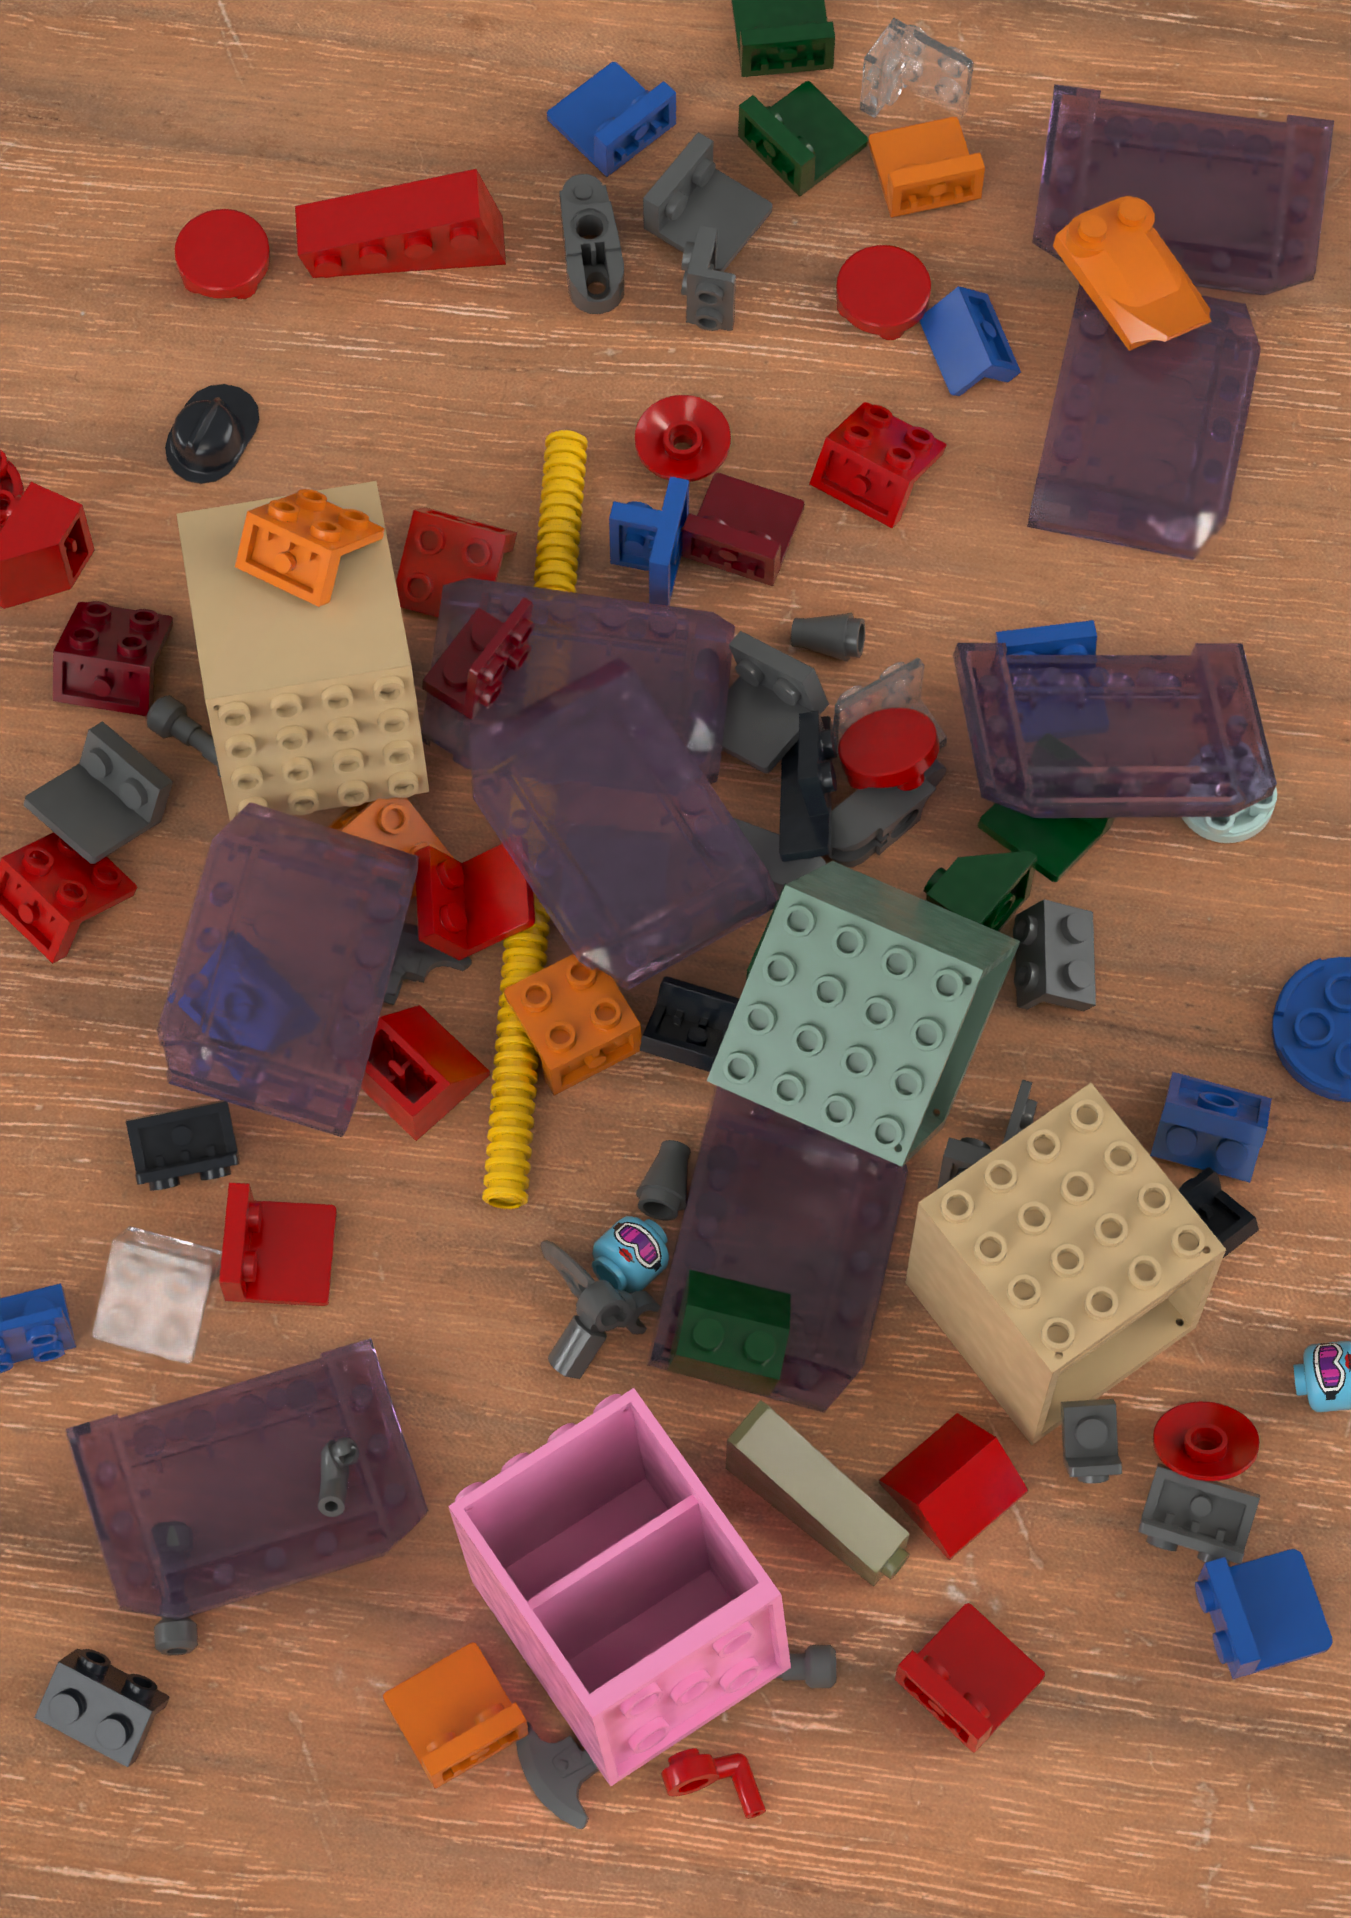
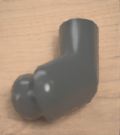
[318,1437,359,1517]

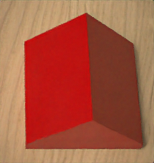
[879,1413,1028,1560]

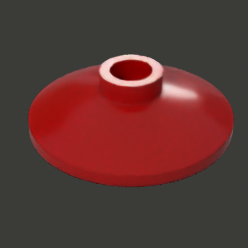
[635,395,731,482]
[1153,1401,1260,1481]

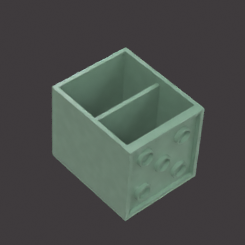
[707,861,1020,1167]

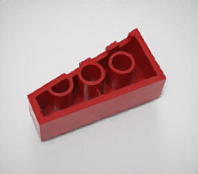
[295,169,506,278]

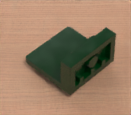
[731,0,835,77]
[738,81,868,197]
[978,734,1126,882]

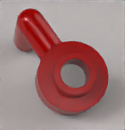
[661,1748,766,1819]

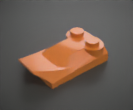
[1053,196,1212,351]

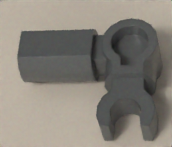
[548,1280,661,1379]

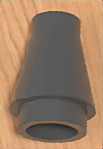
[791,613,865,662]
[636,1140,691,1221]

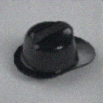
[165,384,260,484]

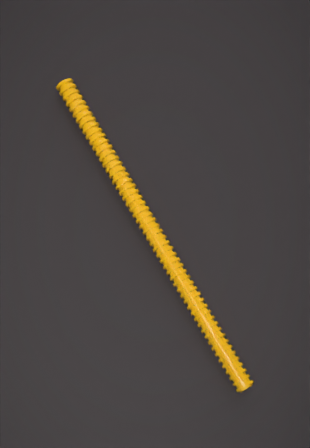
[482,430,588,1209]

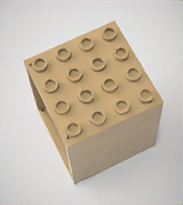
[176,481,430,825]
[905,1083,1226,1445]

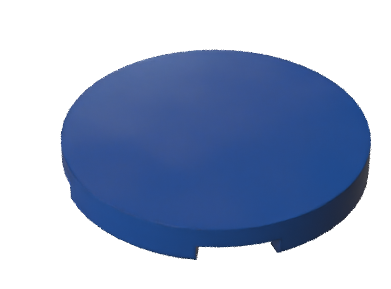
[1271,957,1351,1102]

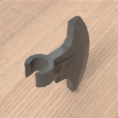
[361,922,472,1005]
[540,1240,596,1316]
[516,1722,600,1829]

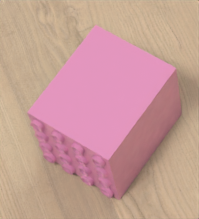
[448,1388,791,1786]

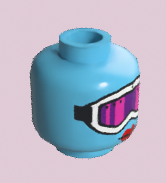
[592,1216,669,1293]
[1293,1341,1351,1412]

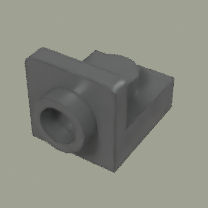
[1061,1399,1122,1483]

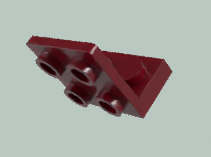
[682,473,805,586]
[422,597,535,720]
[53,601,173,717]

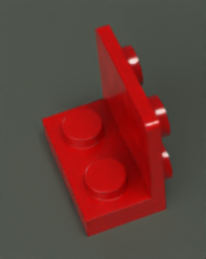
[809,402,947,528]
[396,507,518,625]
[0,832,137,964]
[414,835,535,961]
[219,1182,337,1306]
[895,1603,1045,1753]

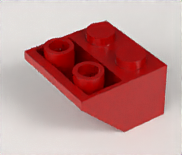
[0,482,95,609]
[342,1005,490,1141]

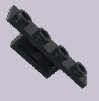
[779,710,837,862]

